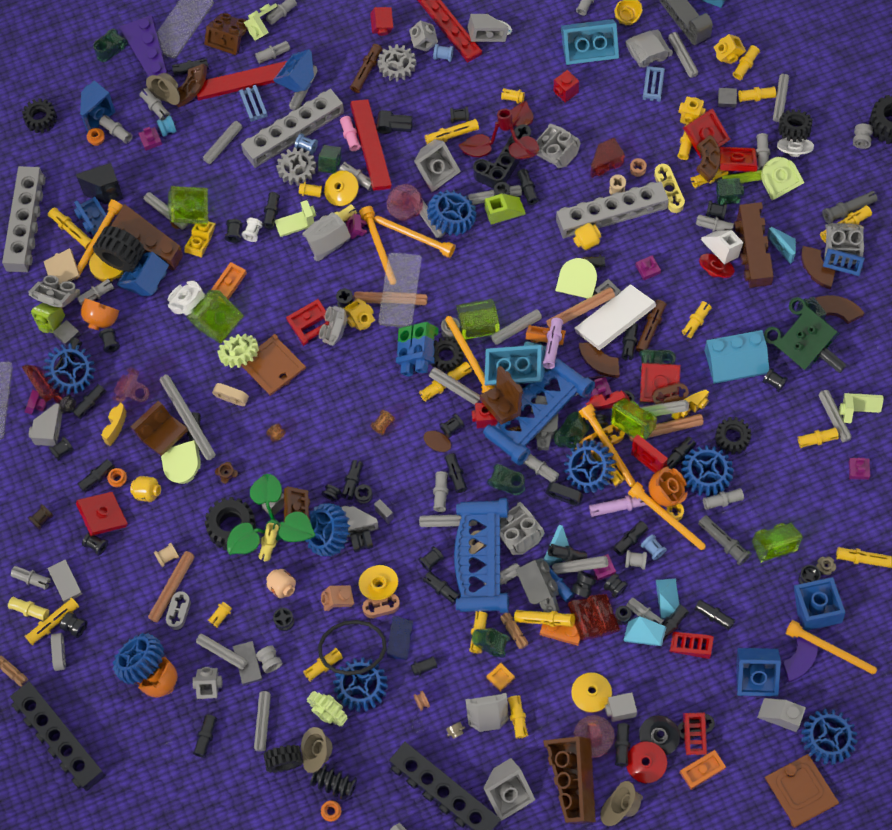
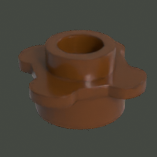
[215,462,238,484]

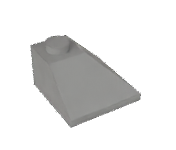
[414,139,461,192]
[483,758,535,821]

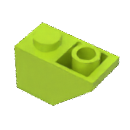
[485,194,525,225]
[31,303,65,333]

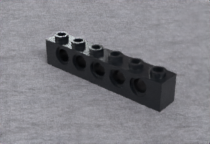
[10,681,106,792]
[389,742,501,830]

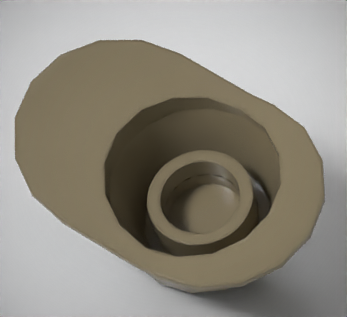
[146,73,180,105]
[301,727,333,773]
[600,781,643,826]

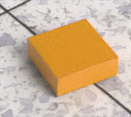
[486,663,515,692]

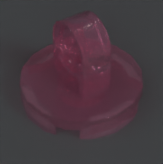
[387,184,423,221]
[112,367,150,404]
[574,715,614,757]

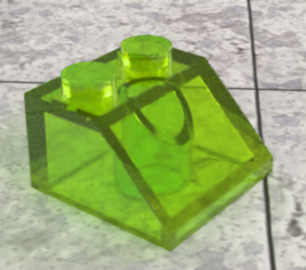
[168,186,208,224]
[186,290,244,343]
[456,299,499,339]
[611,398,657,440]
[752,523,803,563]

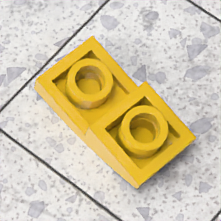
[184,219,216,257]
[671,390,709,420]
[101,403,127,446]

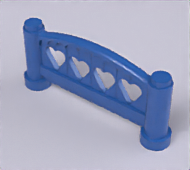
[483,359,595,465]
[454,498,509,613]

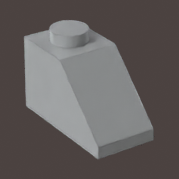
[468,14,509,42]
[29,404,63,446]
[342,506,379,537]
[757,698,806,732]

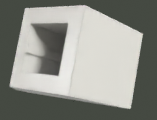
[701,230,743,264]

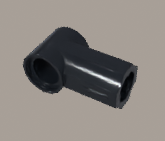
[376,110,413,134]

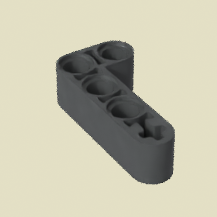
[660,0,713,45]

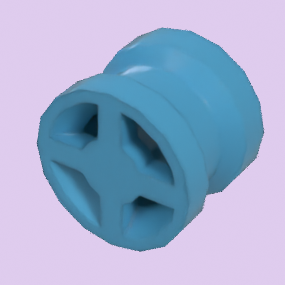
[157,116,177,137]

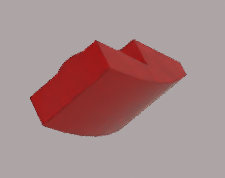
[586,390,630,411]

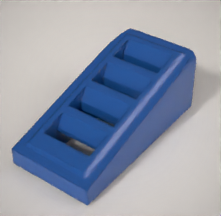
[823,248,865,276]

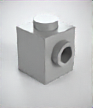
[605,692,637,722]

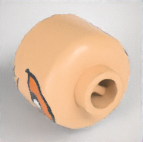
[266,569,296,598]

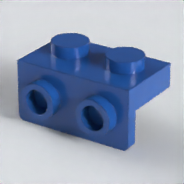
[74,197,112,237]

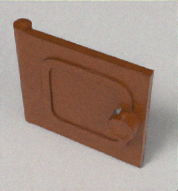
[241,334,306,396]
[765,754,839,828]

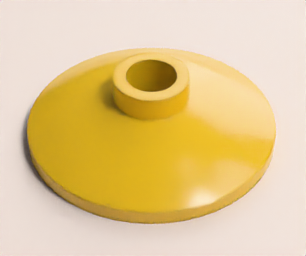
[324,171,359,206]
[359,565,398,600]
[571,673,612,713]

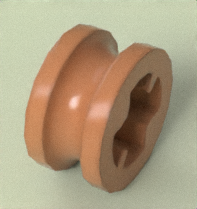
[630,158,647,177]
[413,691,430,711]

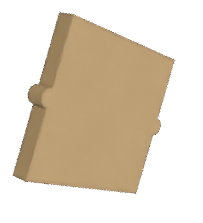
[44,248,80,283]

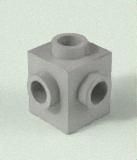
[409,20,438,52]
[193,667,222,699]

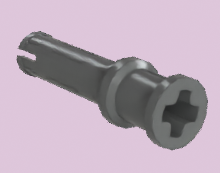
[822,191,878,224]
[698,515,752,566]

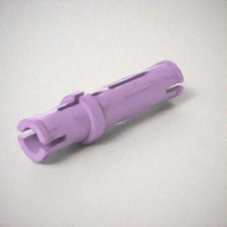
[542,318,563,369]
[589,493,648,517]

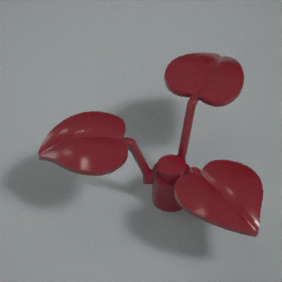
[459,101,539,159]

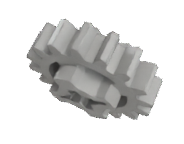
[378,44,416,82]
[276,147,316,186]

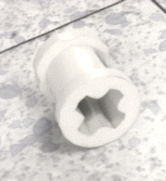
[242,218,262,242]

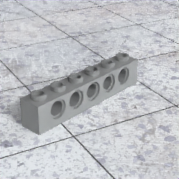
[241,89,344,168]
[2,166,45,272]
[556,181,669,239]

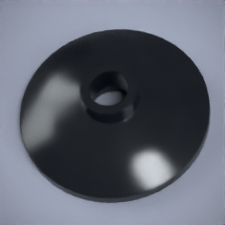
[639,715,680,755]

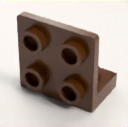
[204,13,248,55]
[480,366,523,425]
[130,401,188,456]
[284,486,310,522]

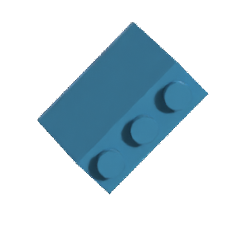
[561,19,619,65]
[705,330,769,384]
[485,345,547,386]

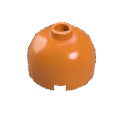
[81,298,120,331]
[648,467,687,507]
[137,657,178,698]

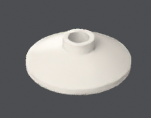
[777,138,814,157]

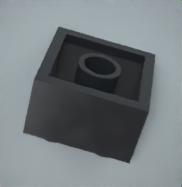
[76,163,124,204]

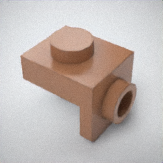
[321,585,354,611]

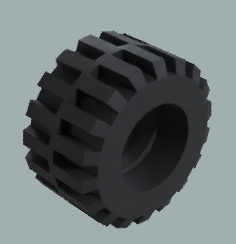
[869,95,892,144]
[93,226,145,272]
[205,497,256,550]

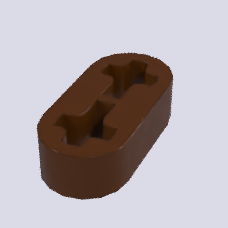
[652,382,689,404]

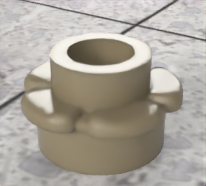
[816,557,836,575]
[446,722,465,739]

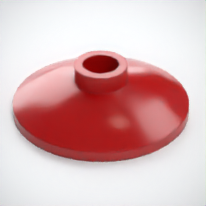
[699,254,735,278]
[626,742,667,783]

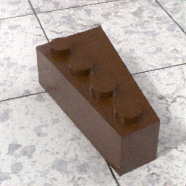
[734,202,774,288]
[111,204,183,271]
[543,736,596,824]

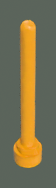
[76,199,123,279]
[359,206,397,286]
[374,216,456,258]
[445,316,496,393]
[579,404,636,487]
[628,481,706,550]
[785,620,877,674]

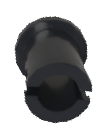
[582,254,605,269]
[615,606,631,625]
[410,656,438,677]

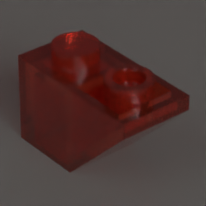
[590,138,625,178]

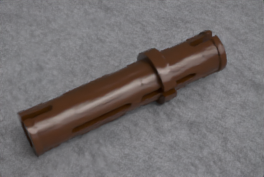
[350,44,382,93]
[635,300,667,354]

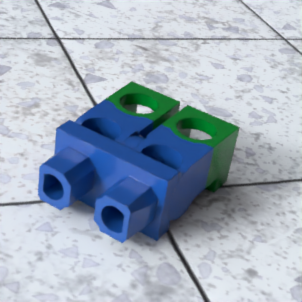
[396,322,439,377]

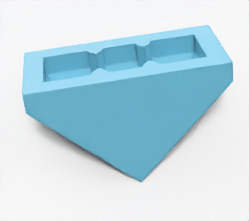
[767,227,796,264]
[544,525,569,566]
[656,578,679,619]
[624,616,666,646]

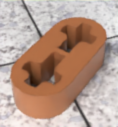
[362,594,400,618]

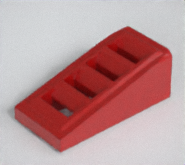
[670,632,714,659]
[683,713,707,755]

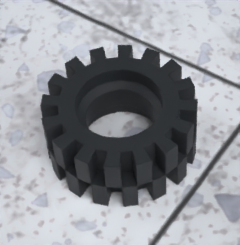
[22,98,57,133]
[778,109,813,142]
[431,337,463,373]
[715,417,751,455]
[263,745,303,773]

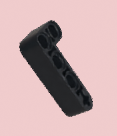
[473,124,531,189]

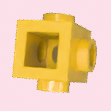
[714,34,746,64]
[678,96,706,124]
[343,299,375,330]

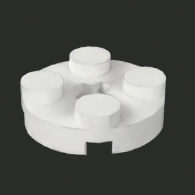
[168,281,205,315]

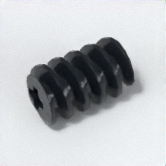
[310,764,357,800]

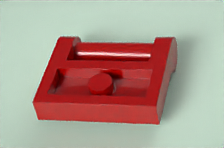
[286,299,329,346]

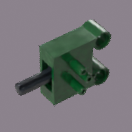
[764,297,847,373]

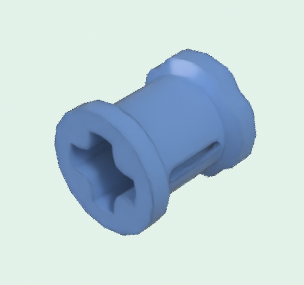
[433,44,454,62]
[294,133,318,155]
[641,534,667,561]

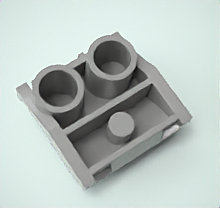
[625,29,673,67]
[536,124,581,168]
[302,212,351,261]
[824,223,864,264]
[29,275,80,307]
[319,306,348,346]
[500,502,545,555]
[465,693,509,732]

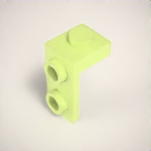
[244,3,277,41]
[275,200,316,237]
[839,393,883,423]

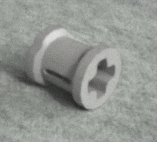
[625,550,647,570]

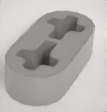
[166,592,191,630]
[51,633,66,671]

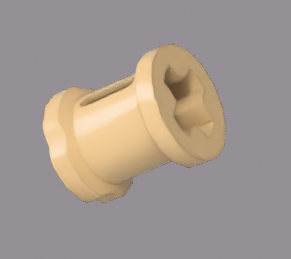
[609,175,626,195]
[153,543,179,567]

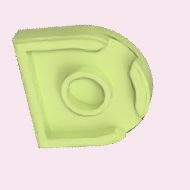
[761,157,804,200]
[556,258,597,299]
[161,440,201,484]

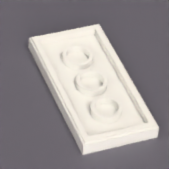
[575,284,656,350]

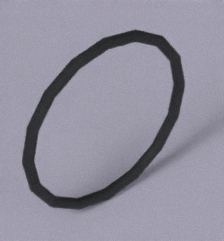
[318,620,387,675]

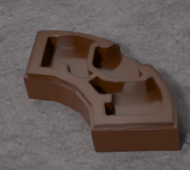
[176,64,207,107]
[696,135,720,182]
[801,246,835,289]
[812,295,865,324]
[578,342,620,378]

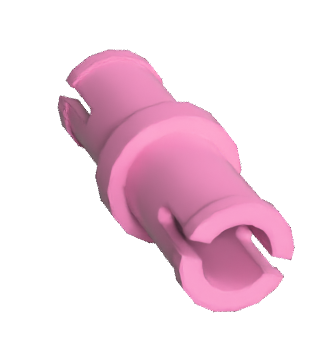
[340,116,361,151]

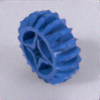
[427,190,477,237]
[43,344,95,395]
[564,440,616,493]
[680,445,734,497]
[305,503,350,557]
[113,633,165,685]
[333,657,388,712]
[801,709,858,765]

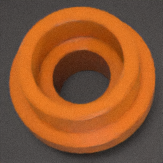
[87,128,105,146]
[107,468,127,487]
[321,800,342,822]

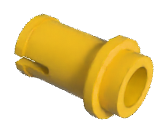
[501,88,525,104]
[299,182,322,198]
[208,602,232,628]

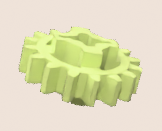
[217,334,259,368]
[307,691,348,726]

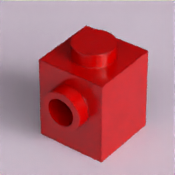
[370,7,393,36]
[553,70,579,103]
[472,403,498,428]

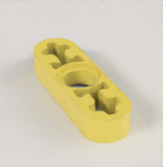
[654,164,685,213]

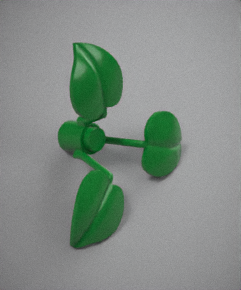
[227,474,315,555]

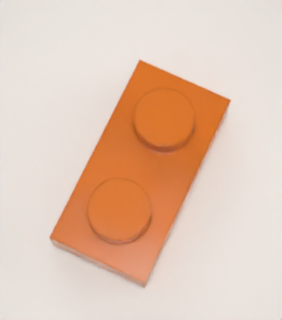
[210,262,247,302]
[525,325,566,345]
[540,623,584,646]
[680,750,726,790]

